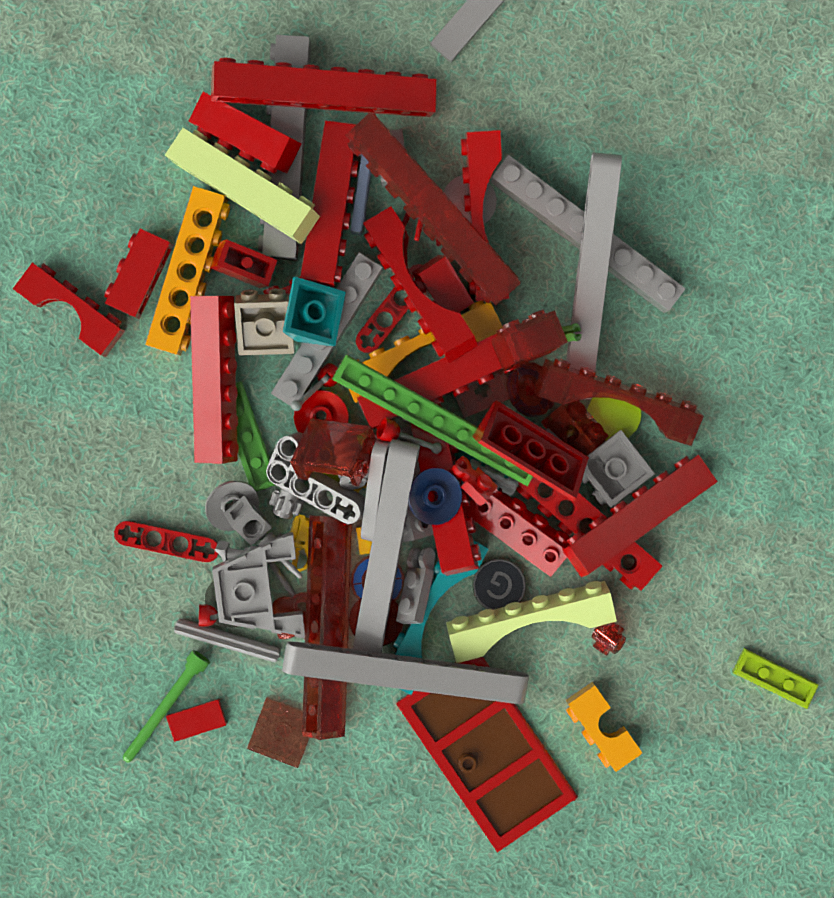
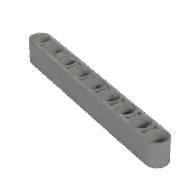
[563,152,622,401]
[353,439,420,653]
[282,641,529,704]

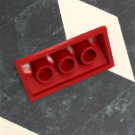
[472,400,589,501]

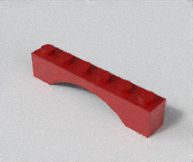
[460,130,509,301]
[363,206,478,363]

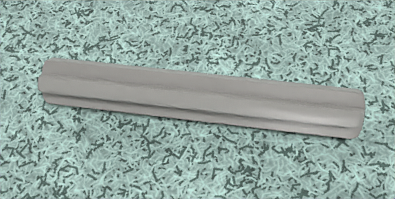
[174,619,281,662]

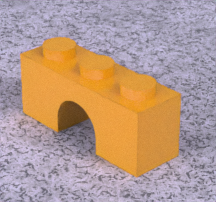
[565,682,642,772]

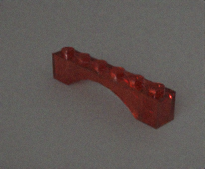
[534,358,704,446]

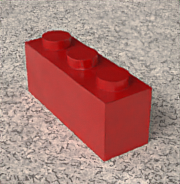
[105,228,174,319]

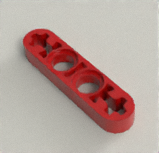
[355,264,422,354]
[114,521,219,562]

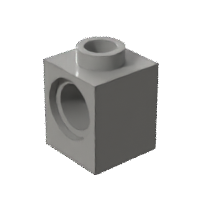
[224,495,272,546]

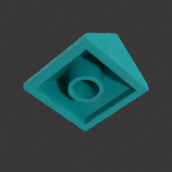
[283,277,346,346]

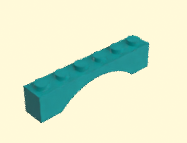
[393,539,489,695]

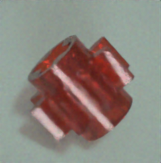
[592,622,626,656]

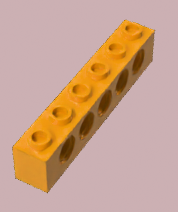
[145,186,231,356]

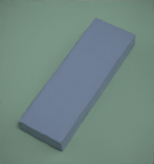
[350,149,374,236]

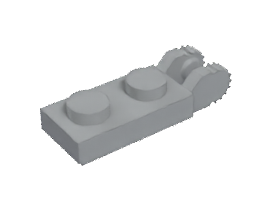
[396,547,435,624]

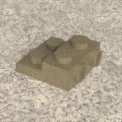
[234,289,295,355]

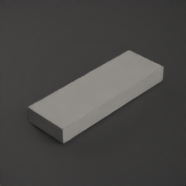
[430,0,504,63]

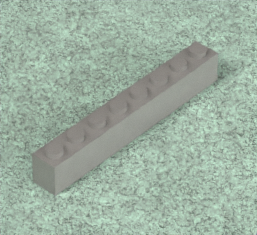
[258,35,311,261]
[491,155,686,313]

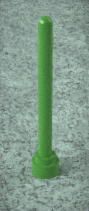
[123,650,210,763]

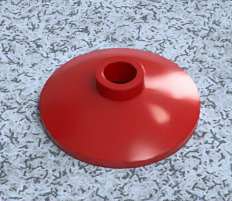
[293,390,349,444]

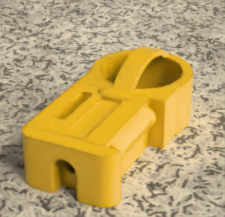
[285,514,319,572]

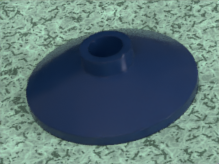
[408,468,462,525]

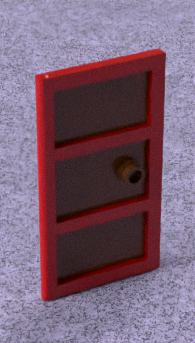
[396,657,578,853]

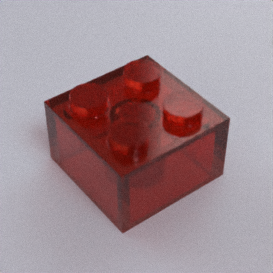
[491,309,568,372]

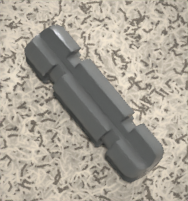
[470,459,519,495]

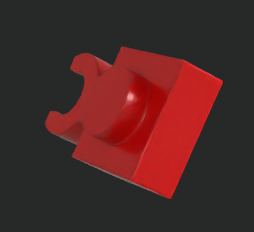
[449,456,498,506]

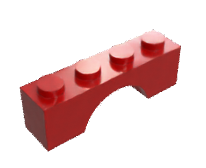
[13,262,125,357]

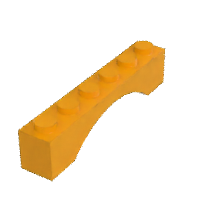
[348,301,504,403]

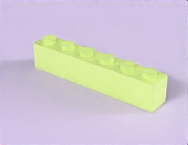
[165,128,320,244]

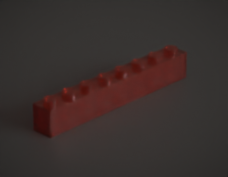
[345,112,522,306]
[302,515,352,740]

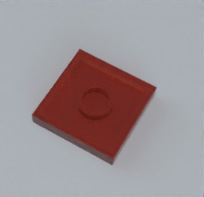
[247,697,318,768]

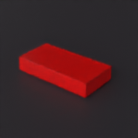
[166,698,227,742]

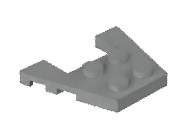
[212,532,305,638]

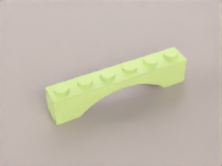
[446,581,617,663]

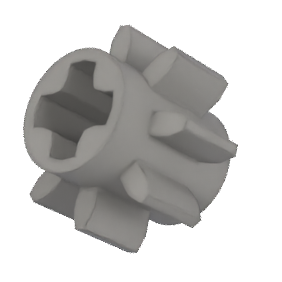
[269,488,305,519]

